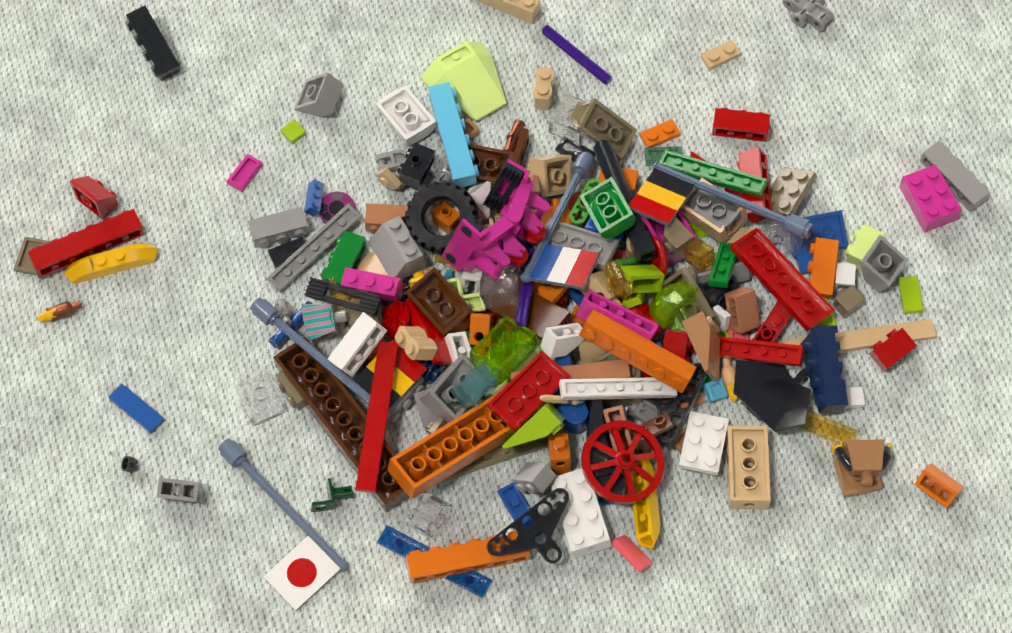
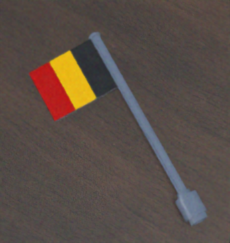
[629,161,814,239]
[250,297,427,417]

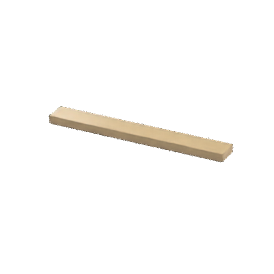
[781,319,936,358]

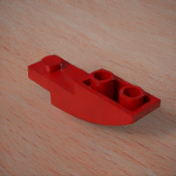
[752,301,792,362]

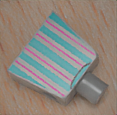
[301,304,349,341]

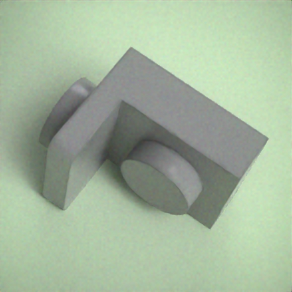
[627,398,657,423]

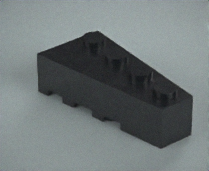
[125,5,180,81]

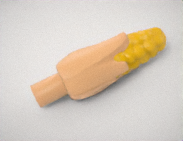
[721,358,738,402]

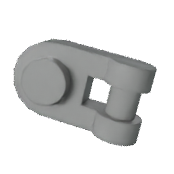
[375,149,407,172]

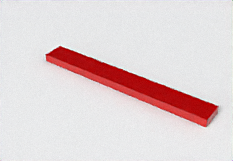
[355,341,399,493]

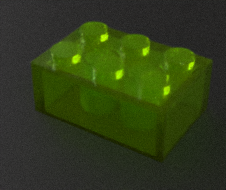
[470,315,537,385]

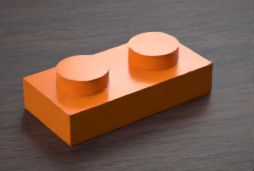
[639,119,681,150]

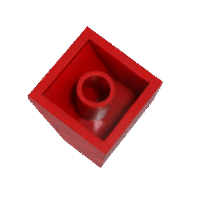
[70,176,118,220]

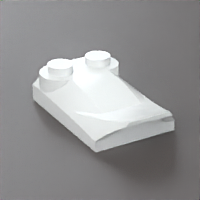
[375,85,437,145]

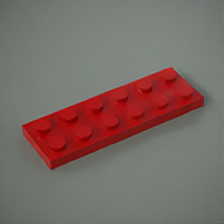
[729,227,835,332]

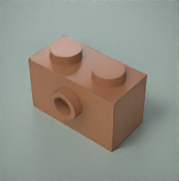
[725,287,760,333]

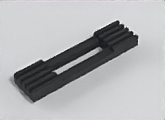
[304,277,382,316]

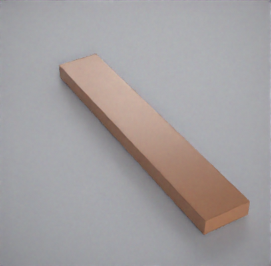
[511,359,630,380]

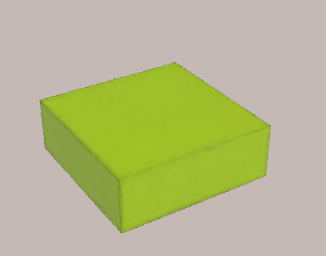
[280,119,306,144]

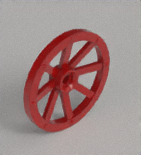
[581,420,664,504]

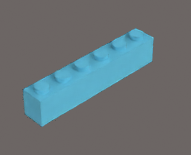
[428,82,479,187]

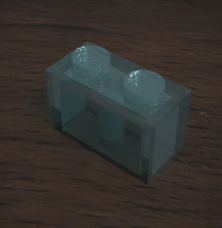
[450,363,498,409]

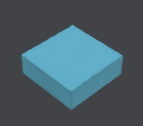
[703,378,728,403]

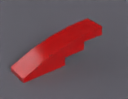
[405,299,452,365]

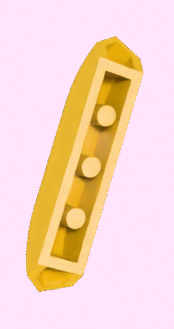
[64,243,158,284]
[630,460,660,549]

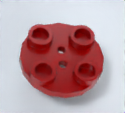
[381,301,410,339]

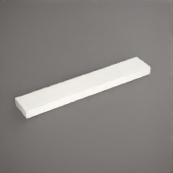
[559,377,677,400]

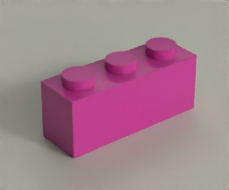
[341,267,405,302]

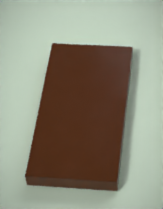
[489,281,572,340]

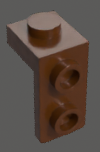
[633,412,673,454]

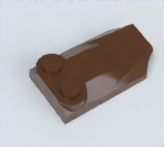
[446,144,514,187]
[405,267,473,336]

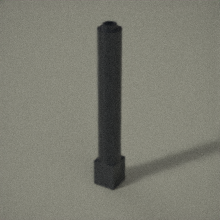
[593,140,656,264]

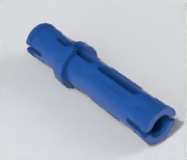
[268,301,313,348]

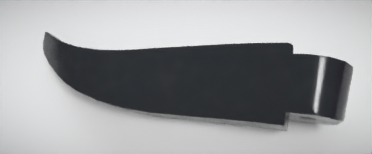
[586,399,626,504]

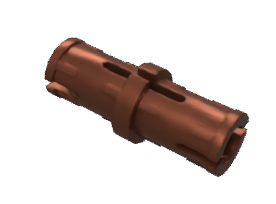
[503,119,525,152]

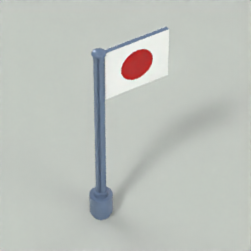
[218,438,349,611]

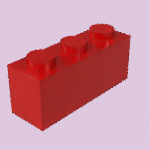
[712,107,770,142]

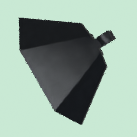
[733,360,811,432]

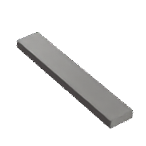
[267,203,362,292]

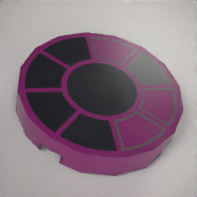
[319,191,355,224]

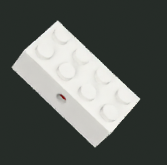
[550,468,612,559]

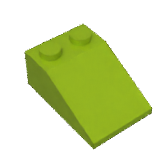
[502,403,565,449]

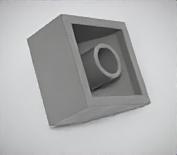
[294,72,344,117]
[860,235,908,293]

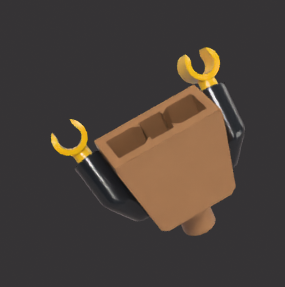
[831,439,892,486]

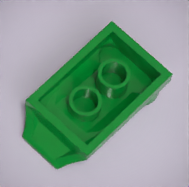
[580,177,636,239]

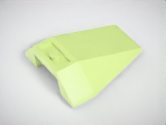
[421,41,507,122]

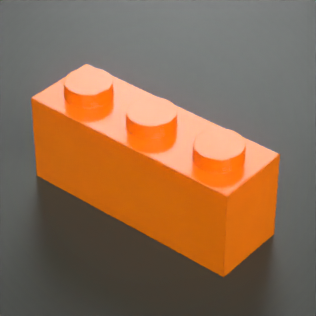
[806,237,839,300]

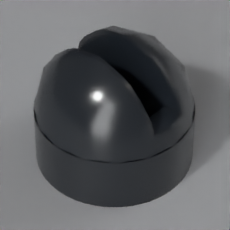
[121,456,138,472]

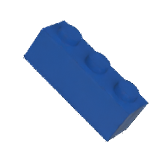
[304,179,324,217]

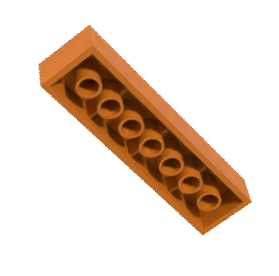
[388,392,539,500]

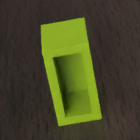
[617,265,665,293]

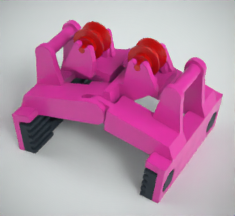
[441,159,550,280]

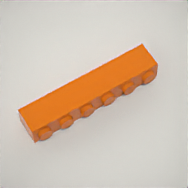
[579,309,697,393]
[406,531,530,584]

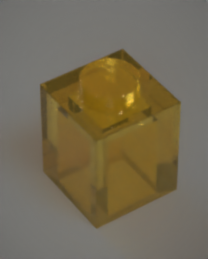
[684,238,715,272]

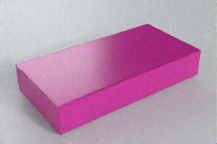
[226,154,263,192]

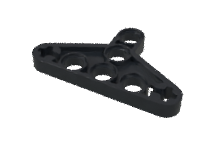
[643,363,707,447]
[486,488,569,564]

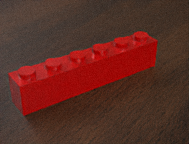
[28,209,144,278]

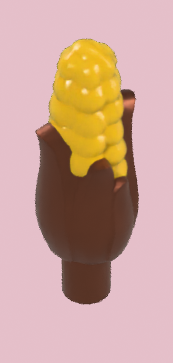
[37,300,82,322]

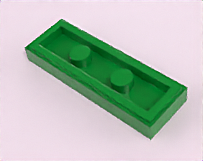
[708,242,737,288]

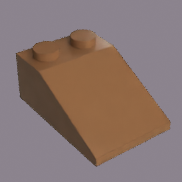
[682,311,720,382]

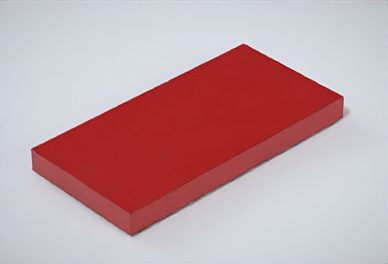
[487,350,570,433]

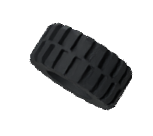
[405,180,480,255]

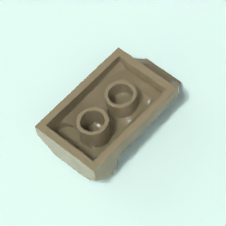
[569,98,637,161]
[661,266,720,329]

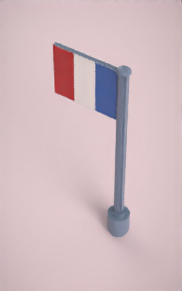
[520,152,600,290]

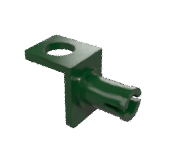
[310,478,353,512]

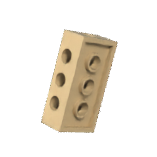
[726,426,771,509]

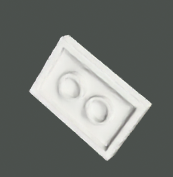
[679,411,729,476]

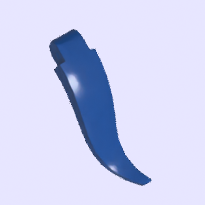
[553,321,589,434]

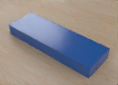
[108,383,165,434]
[497,482,542,538]

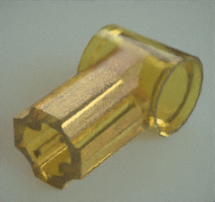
[603,261,634,298]

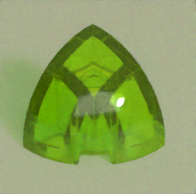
[649,282,698,328]

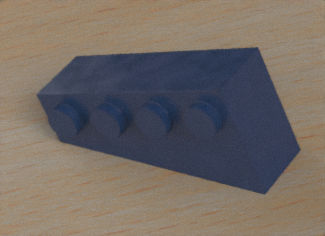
[800,325,848,414]

